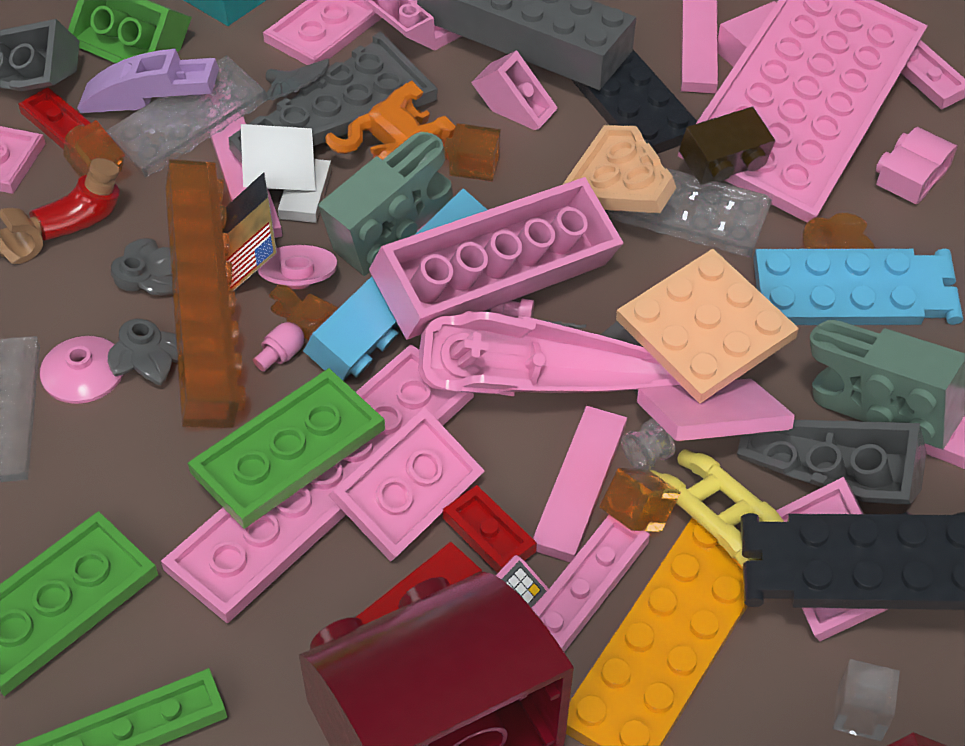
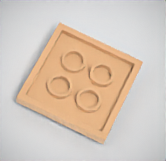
[616,249,799,404]

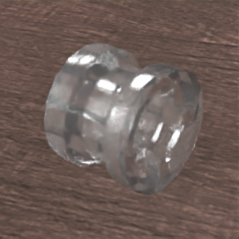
[621,418,676,473]

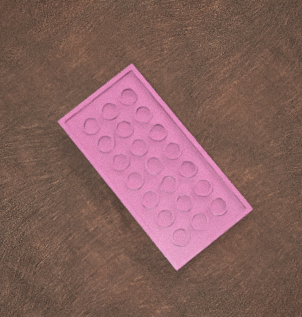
[678,0,927,225]

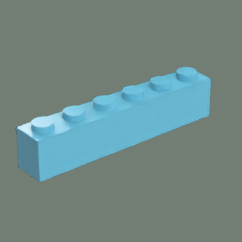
[303,188,487,381]

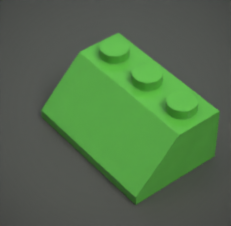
[68,0,192,63]

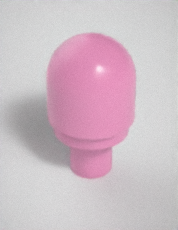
[253,322,304,372]

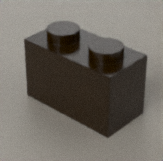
[679,106,776,185]

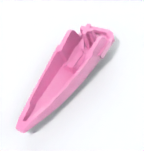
[418,311,680,394]

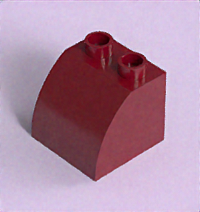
[299,572,574,746]

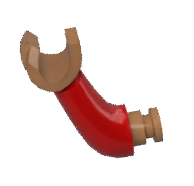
[0,158,120,264]

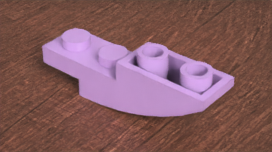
[78,49,219,113]

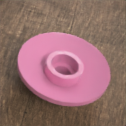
[257,245,337,289]
[40,336,123,404]

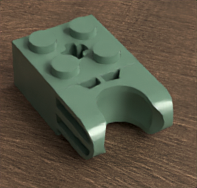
[318,132,453,276]
[810,320,965,450]

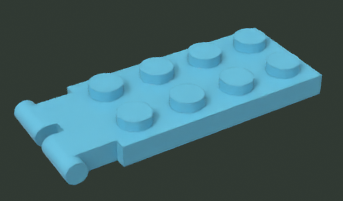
[753,249,964,325]

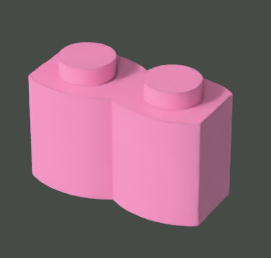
[876,127,958,204]

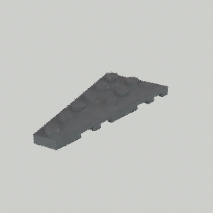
[229,31,438,164]

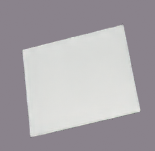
[241,124,316,191]

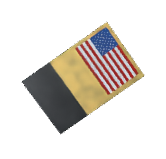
[217,172,277,296]

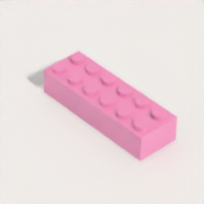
[369,177,623,340]

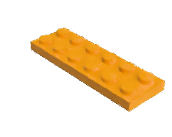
[566,517,761,746]

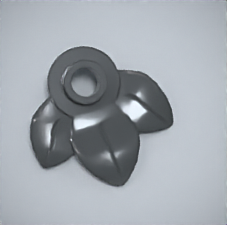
[111,238,188,295]
[107,319,192,385]

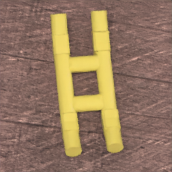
[644,449,784,568]

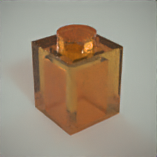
[63,120,125,177]
[444,123,501,182]
[599,468,681,531]

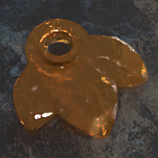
[803,213,875,249]

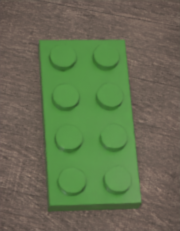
[188,368,385,529]
[0,511,158,696]

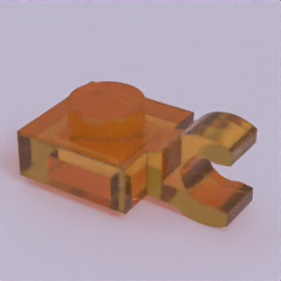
[269,284,339,340]

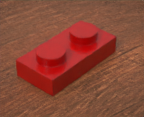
[443,485,537,573]

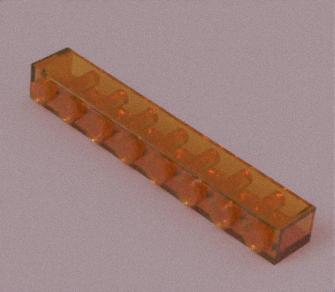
[165,159,246,428]

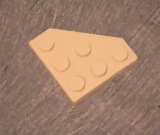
[562,125,676,213]

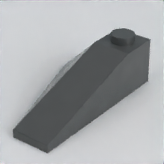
[0,19,80,91]
[737,419,926,504]

